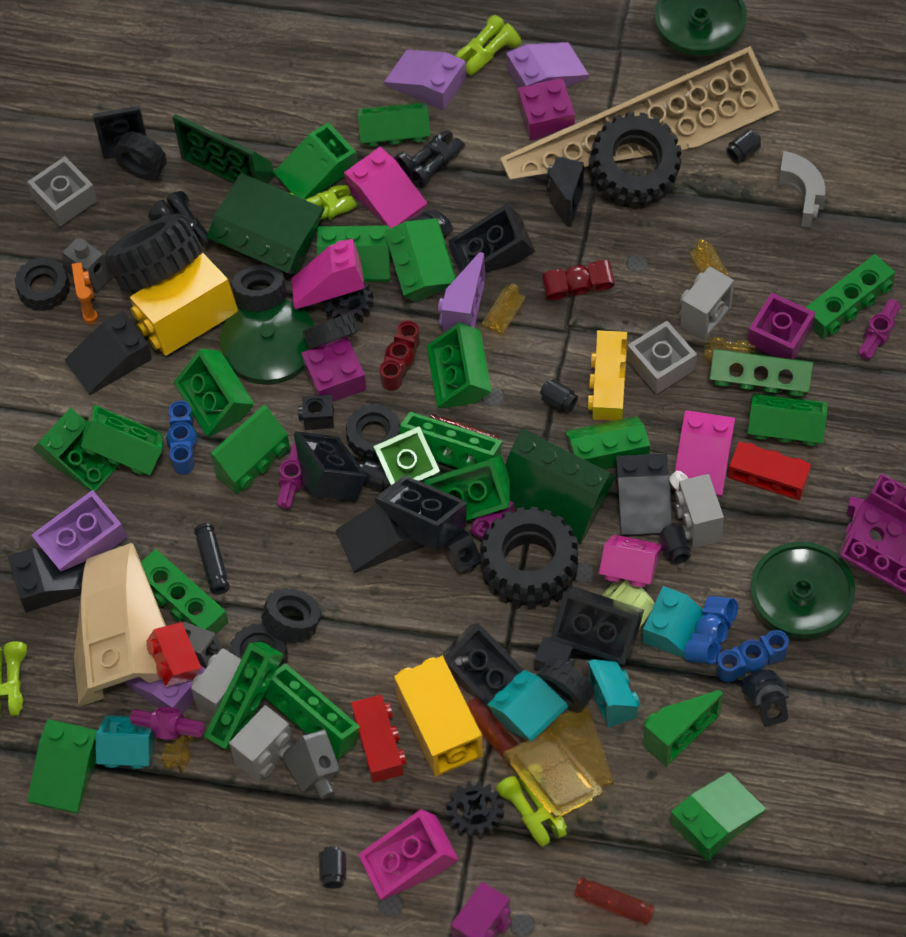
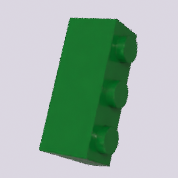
[358,102,430,146]
[384,218,456,302]
[317,226,391,282]
[427,322,492,409]
[173,349,255,437]
[748,393,828,446]
[81,405,162,475]
[211,405,290,495]
[565,416,650,470]
[424,455,510,521]

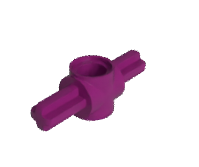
[858,299,901,360]
[277,442,304,509]
[130,707,205,739]

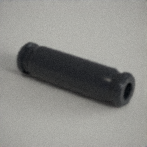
[194,523,230,595]

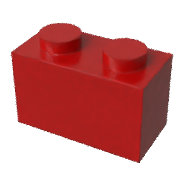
[146,622,201,687]

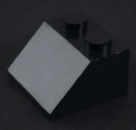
[547,156,584,228]

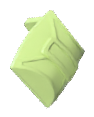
[602,579,655,629]

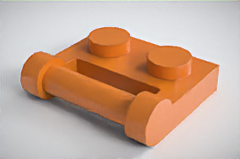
[72,262,98,325]

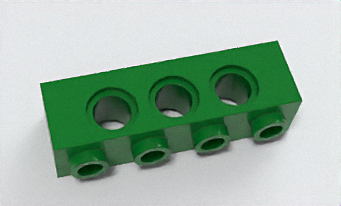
[805,254,895,339]
[710,349,813,396]
[399,412,502,468]
[141,549,229,634]
[204,642,284,749]
[263,663,360,760]

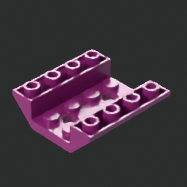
[839,473,906,594]

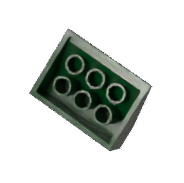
[173,114,274,184]
[206,173,325,274]
[505,428,616,544]

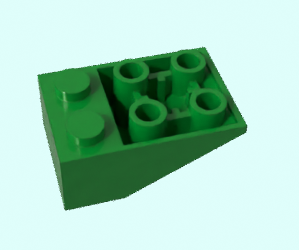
[274,122,357,200]
[32,407,119,492]

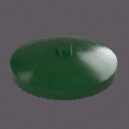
[655,0,747,56]
[220,299,315,385]
[750,541,855,639]

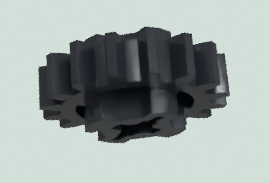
[321,283,374,321]
[446,781,504,839]

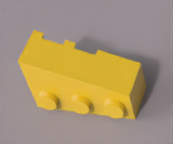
[588,330,627,421]

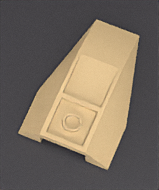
[74,543,166,706]

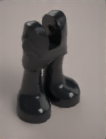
[394,130,465,188]
[148,191,213,249]

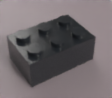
[551,585,645,665]

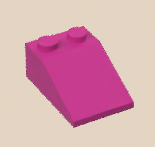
[344,146,428,228]
[292,239,365,309]
[672,410,735,497]
[599,534,663,587]
[358,810,459,900]

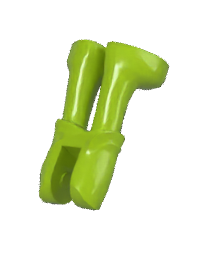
[455,15,521,76]
[290,185,357,221]
[0,642,27,718]
[496,764,567,847]

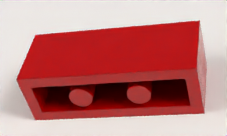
[728,441,811,501]
[351,694,407,783]

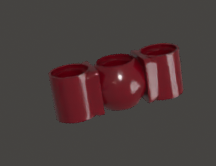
[542,260,615,300]
[379,320,420,391]

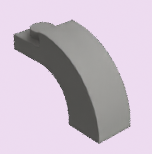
[779,151,825,228]

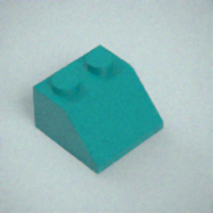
[643,586,704,659]
[588,660,640,728]
[487,670,568,742]
[96,715,156,769]

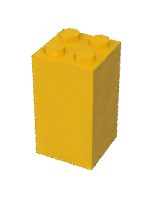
[130,253,238,356]
[394,656,483,777]

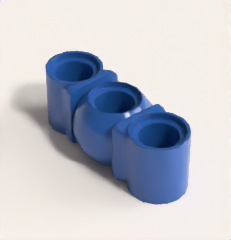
[166,400,197,475]
[685,596,739,665]
[717,630,789,682]

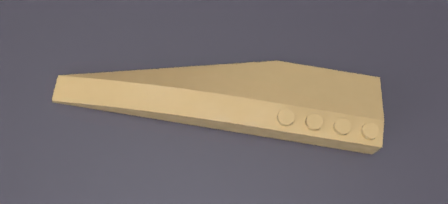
[500,46,780,180]

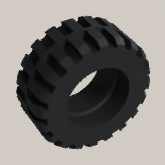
[589,112,682,208]
[105,213,201,292]
[480,507,578,609]

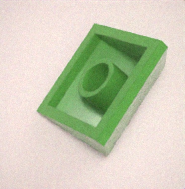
[373,426,440,485]

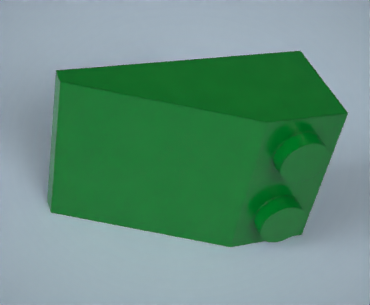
[643,690,723,767]
[27,719,98,814]
[670,772,766,861]

